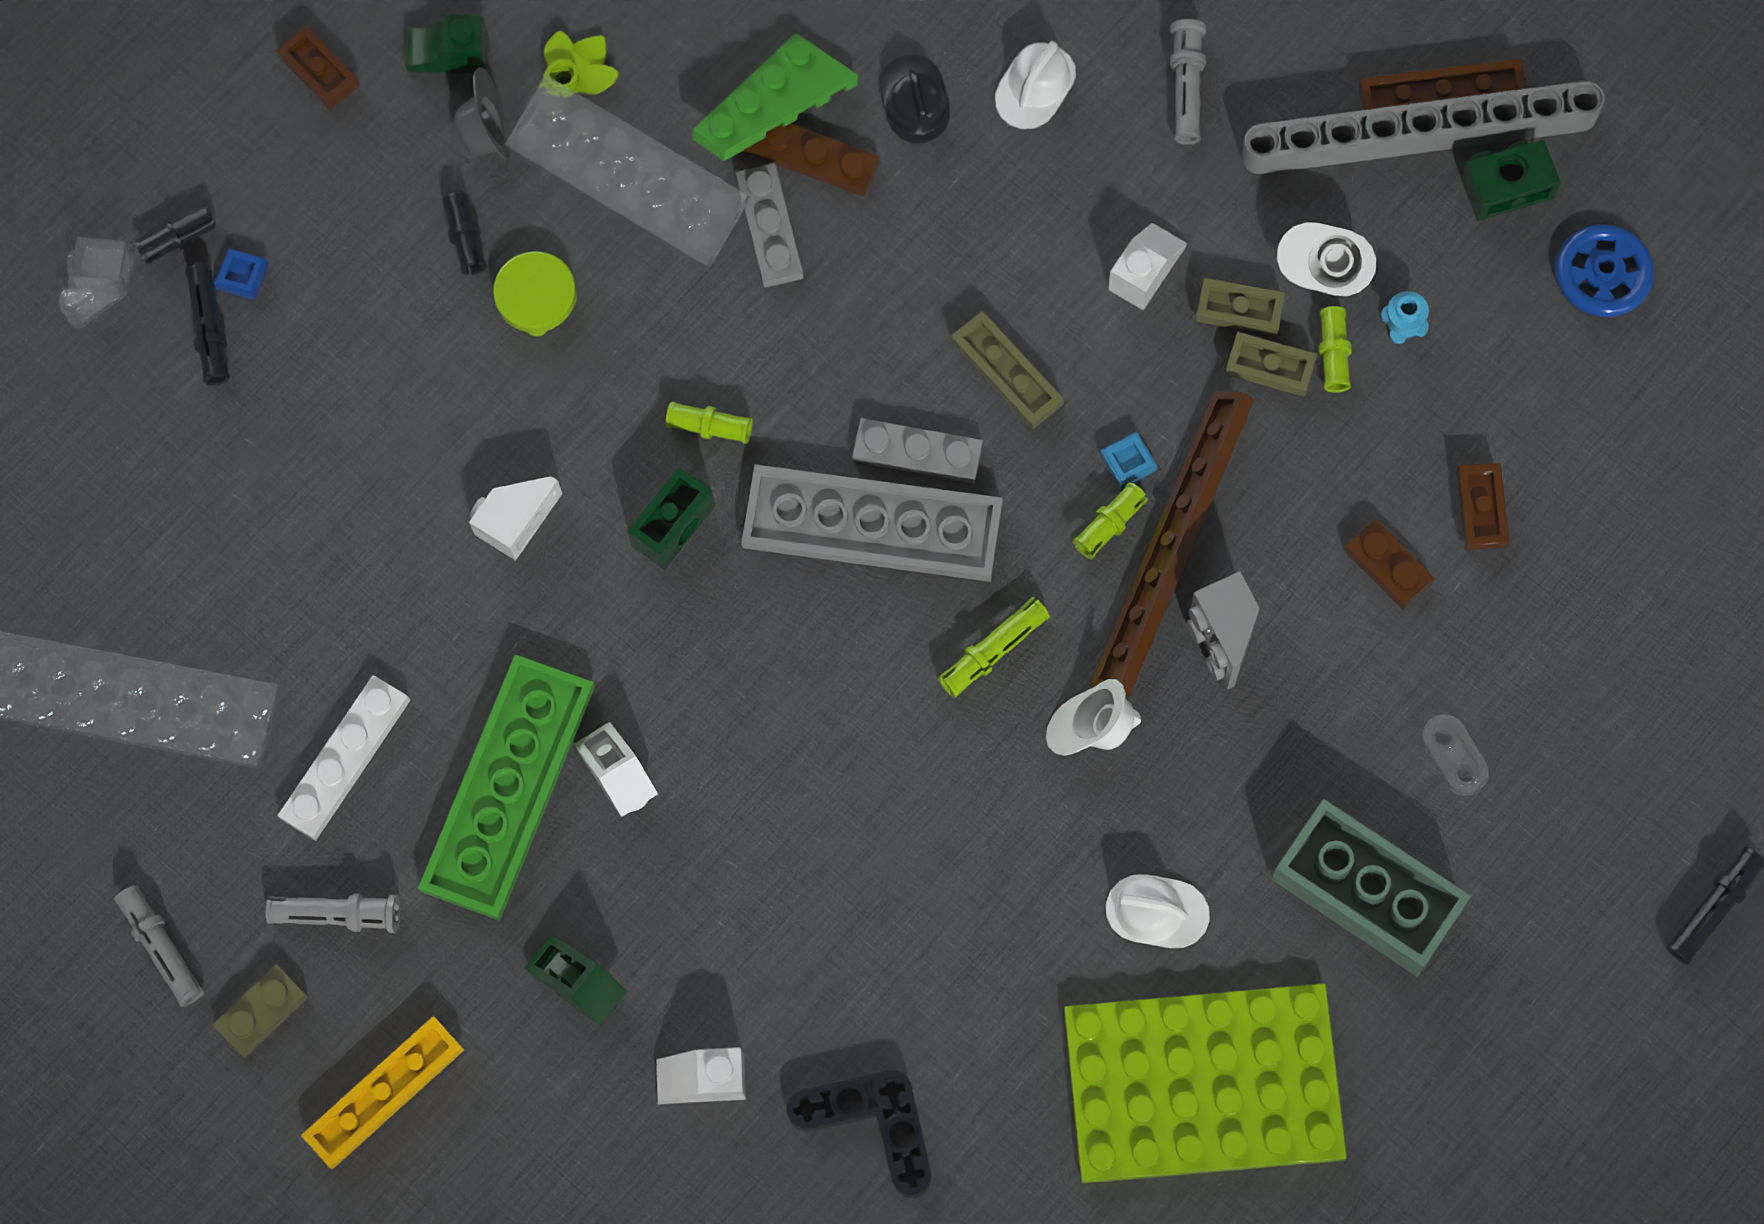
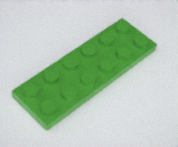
[418,654,595,921]

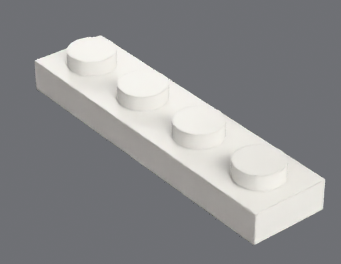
[277,675,410,841]

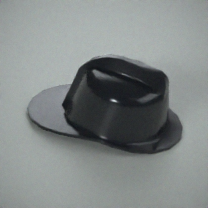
[880,55,950,143]

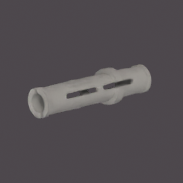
[114,885,205,1007]

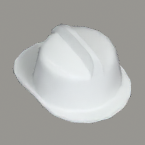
[995,41,1076,129]
[1277,222,1376,296]
[1046,679,1141,756]
[1106,874,1210,948]

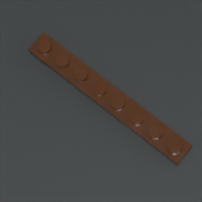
[1089,391,1254,697]

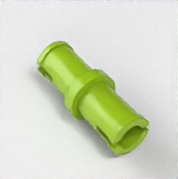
[1318,306,1352,393]
[666,401,753,444]
[1073,482,1148,559]

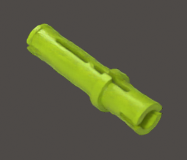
[937,597,1050,698]

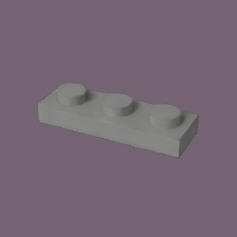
[736,163,804,288]
[852,418,983,484]

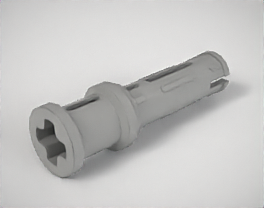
[1170,19,1206,144]
[266,893,401,933]

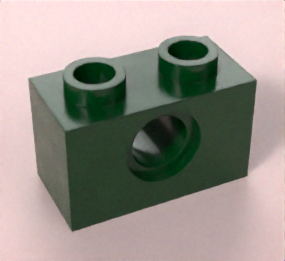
[1461,139,1561,221]
[627,466,715,570]

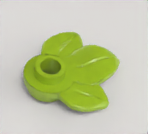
[543,31,619,99]

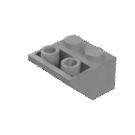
[1186,571,1260,690]

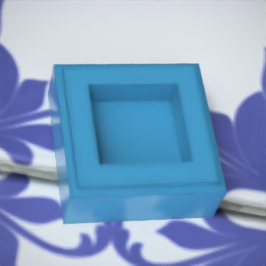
[1100,432,1157,490]

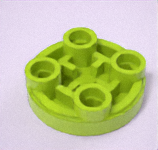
[493,251,578,336]

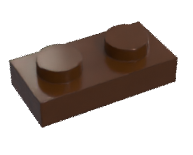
[276,26,360,110]
[1457,463,1510,550]
[1344,519,1434,610]

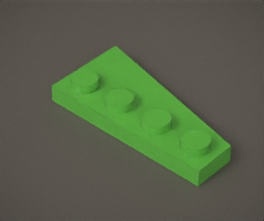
[692,33,858,161]

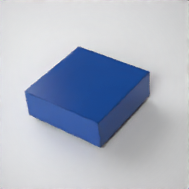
[214,248,269,300]

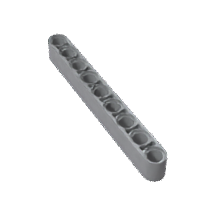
[1241,81,1604,174]

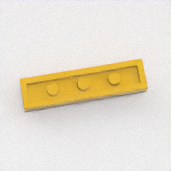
[301,1016,464,1170]

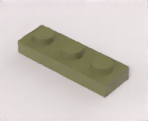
[951,311,1064,430]

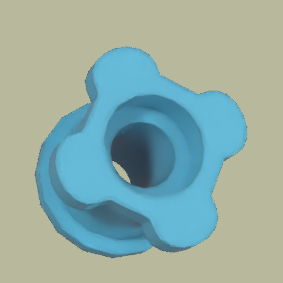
[1381,291,1429,344]

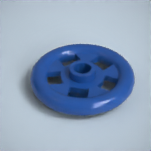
[1555,224,1654,317]

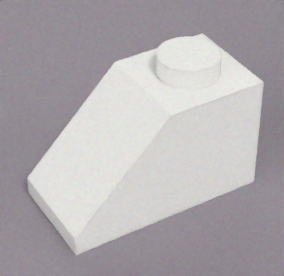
[1108,223,1187,310]
[469,476,562,560]
[574,722,658,817]
[657,1048,746,1104]

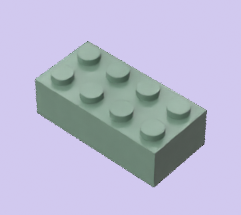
[1272,799,1471,977]

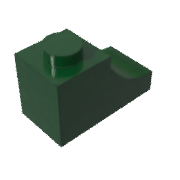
[405,15,489,73]
[524,934,627,1025]

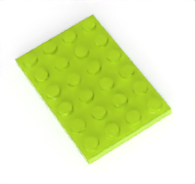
[1064,984,1347,1183]

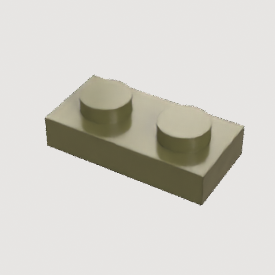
[1196,278,1285,336]
[1225,332,1317,397]
[213,964,308,1058]

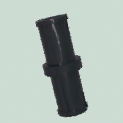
[442,192,487,275]

